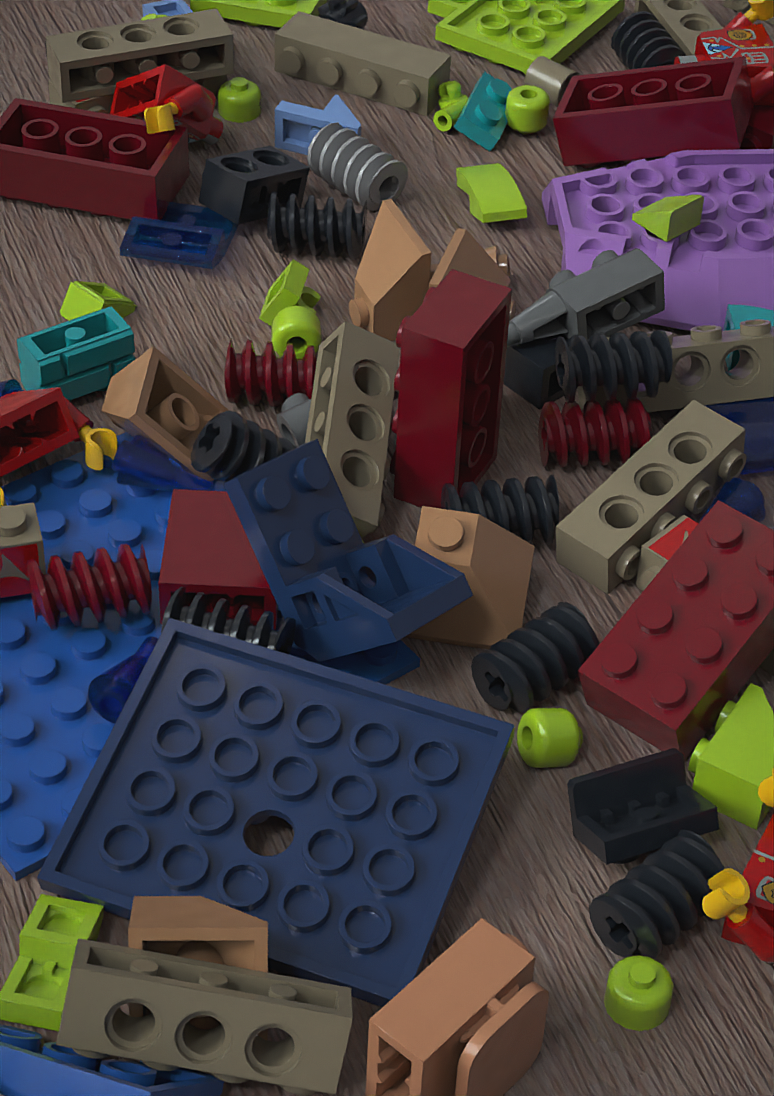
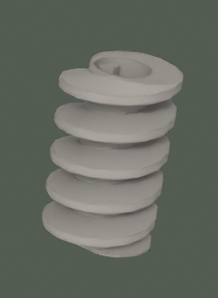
[307,122,408,211]

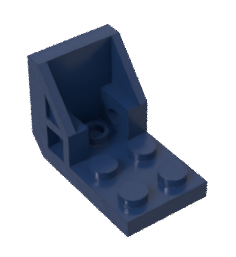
[223,439,473,662]

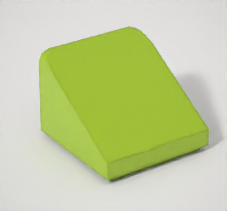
[632,195,704,242]
[60,281,136,321]

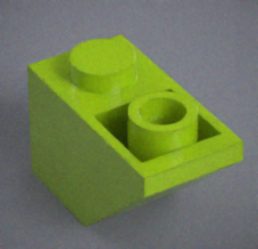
[688,683,774,830]

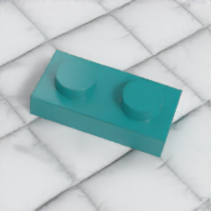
[453,72,512,152]

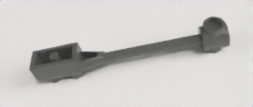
[276,248,665,446]

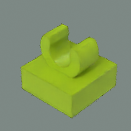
[259,259,321,326]

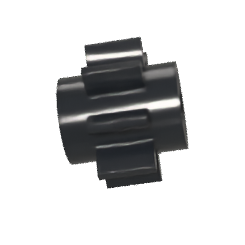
[318,0,368,30]

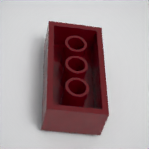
[552,56,754,168]
[0,98,190,224]
[390,269,512,509]
[578,500,774,761]

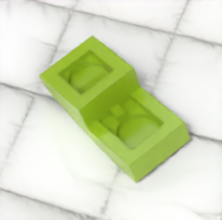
[456,163,527,223]
[0,894,104,1031]

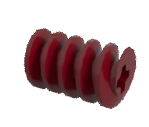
[224,338,317,408]
[538,397,652,468]
[26,543,152,631]

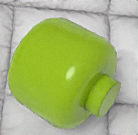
[218,77,261,123]
[505,85,550,135]
[271,306,322,359]
[517,708,583,768]
[604,955,674,1031]

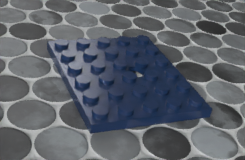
[37,618,514,1007]

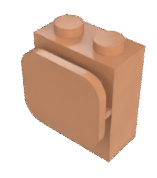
[365,918,549,1096]

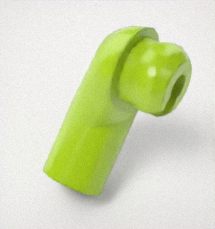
[433,81,468,132]

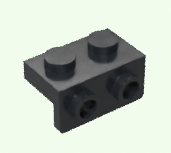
[567,748,719,865]

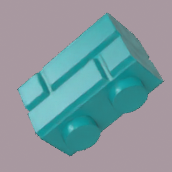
[17,306,135,402]

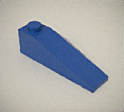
[0,1024,224,1096]

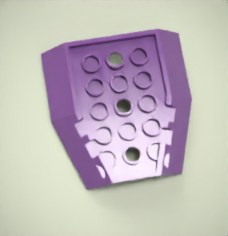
[541,149,774,331]

